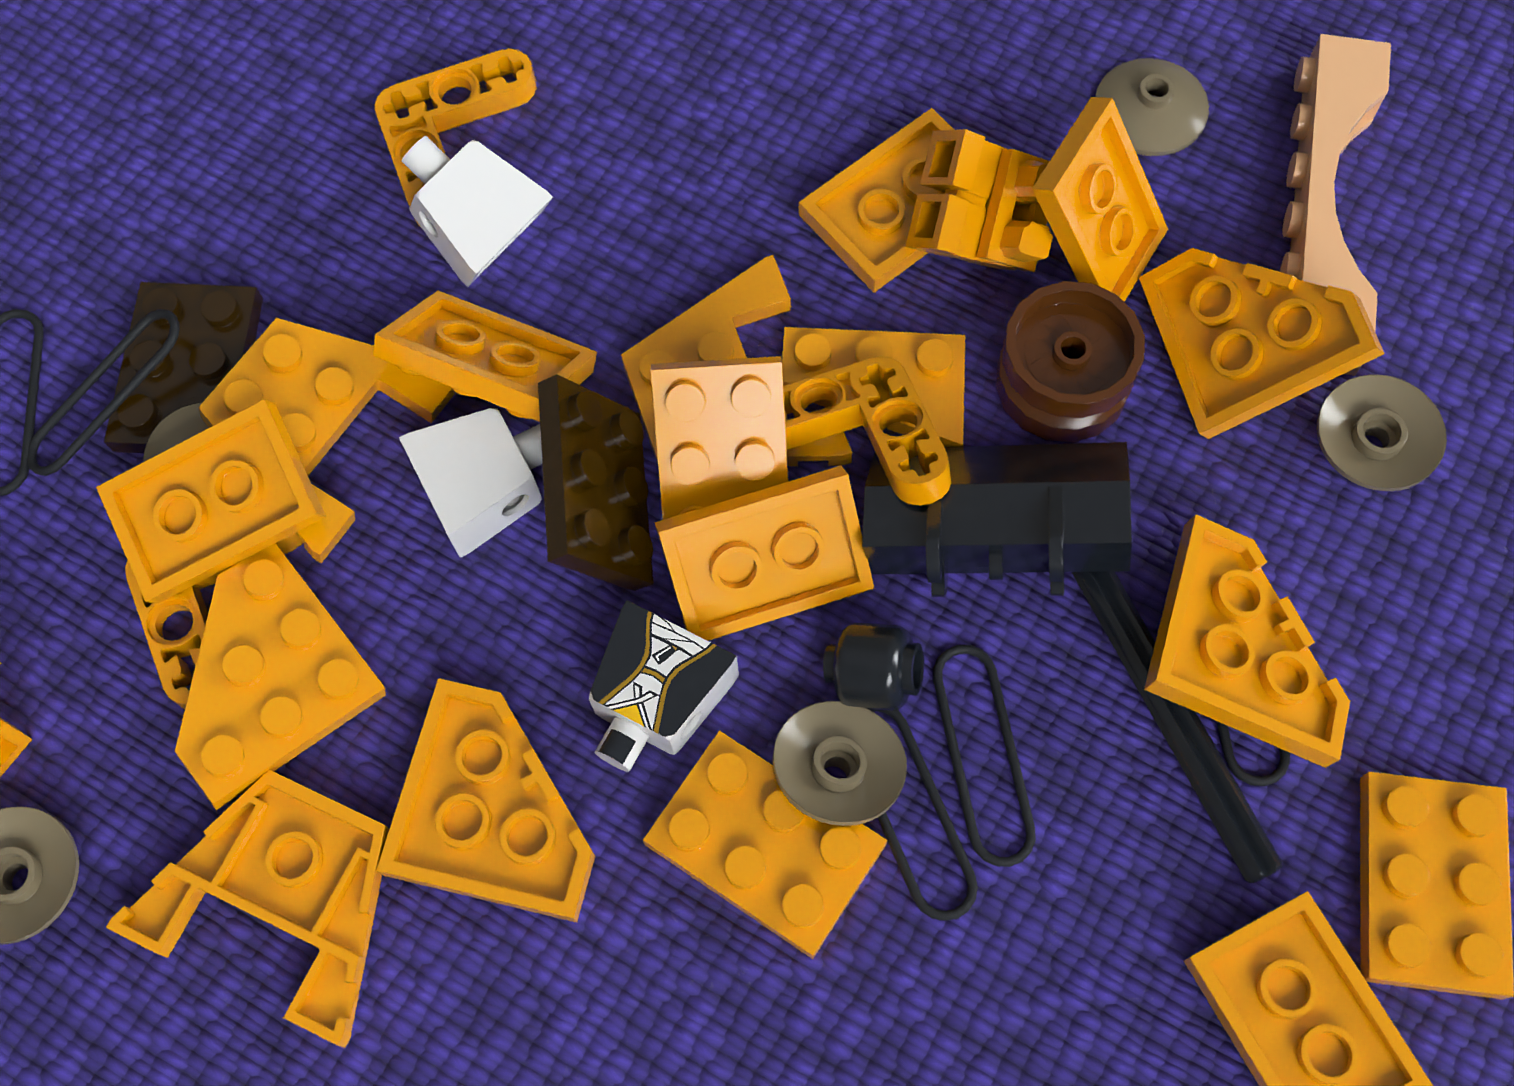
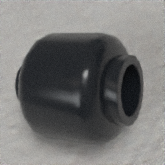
[823,623,924,711]

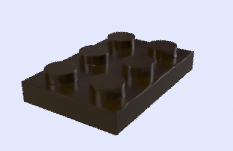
[104,282,263,453]
[538,374,654,591]

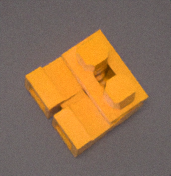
[905,129,1053,272]

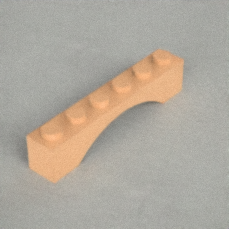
[1280,34,1391,376]

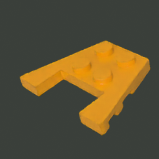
[621,255,852,466]
[198,318,456,564]
[106,770,389,1048]

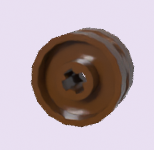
[996,281,1145,442]

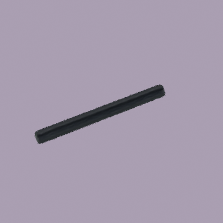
[1071,572,1282,883]

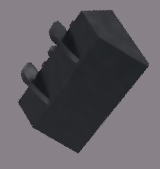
[862,442,1132,597]

